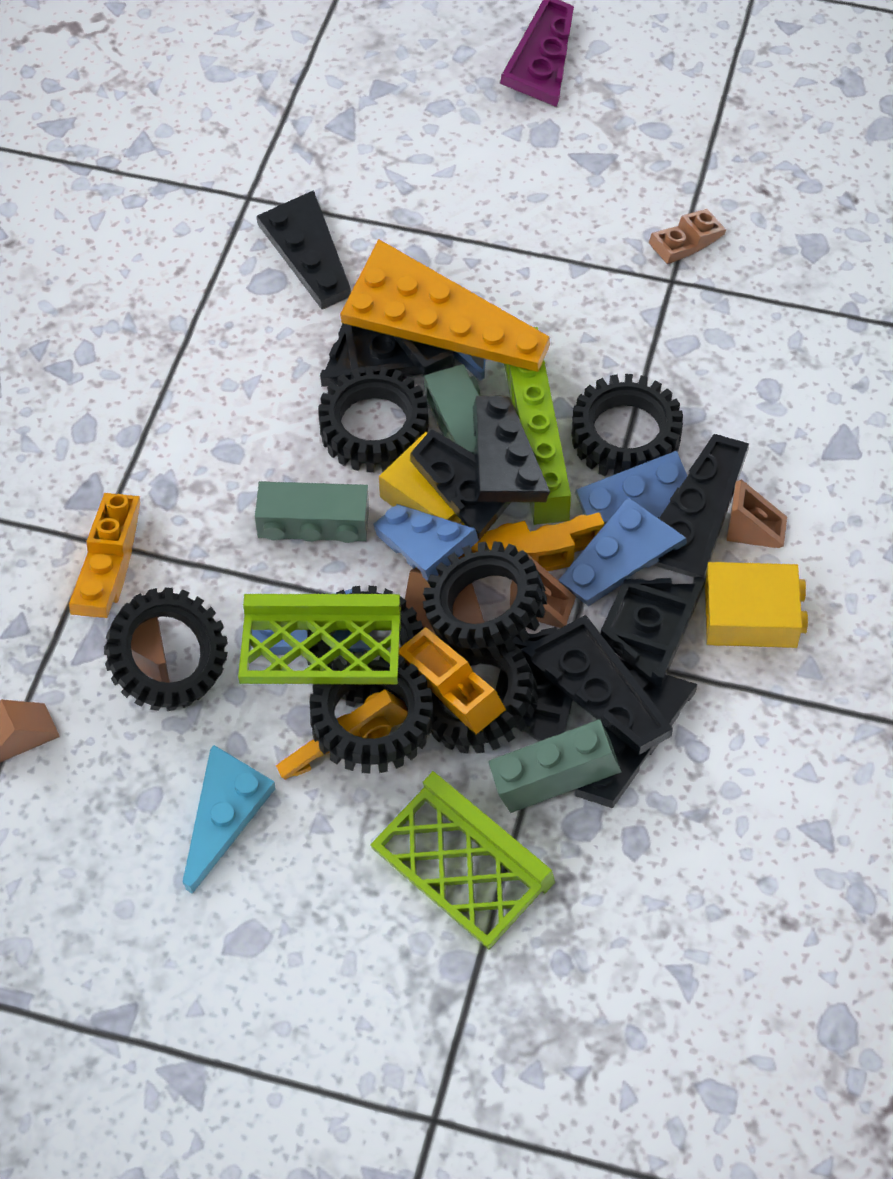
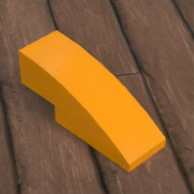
[399,627,506,734]

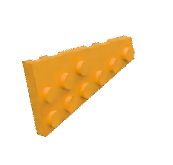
[340,239,550,372]

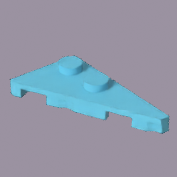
[183,745,276,894]

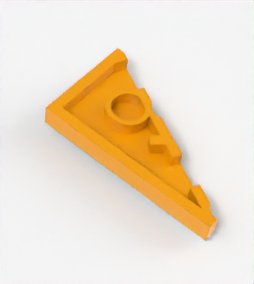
[276,689,408,780]

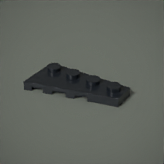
[654,434,749,578]

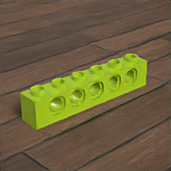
[504,327,571,525]

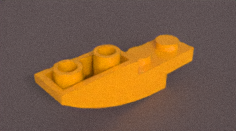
[69,493,140,618]
[459,512,605,571]

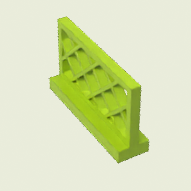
[238,594,401,684]
[370,771,555,950]

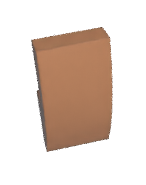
[648,209,726,264]

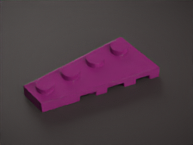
[499,0,574,107]

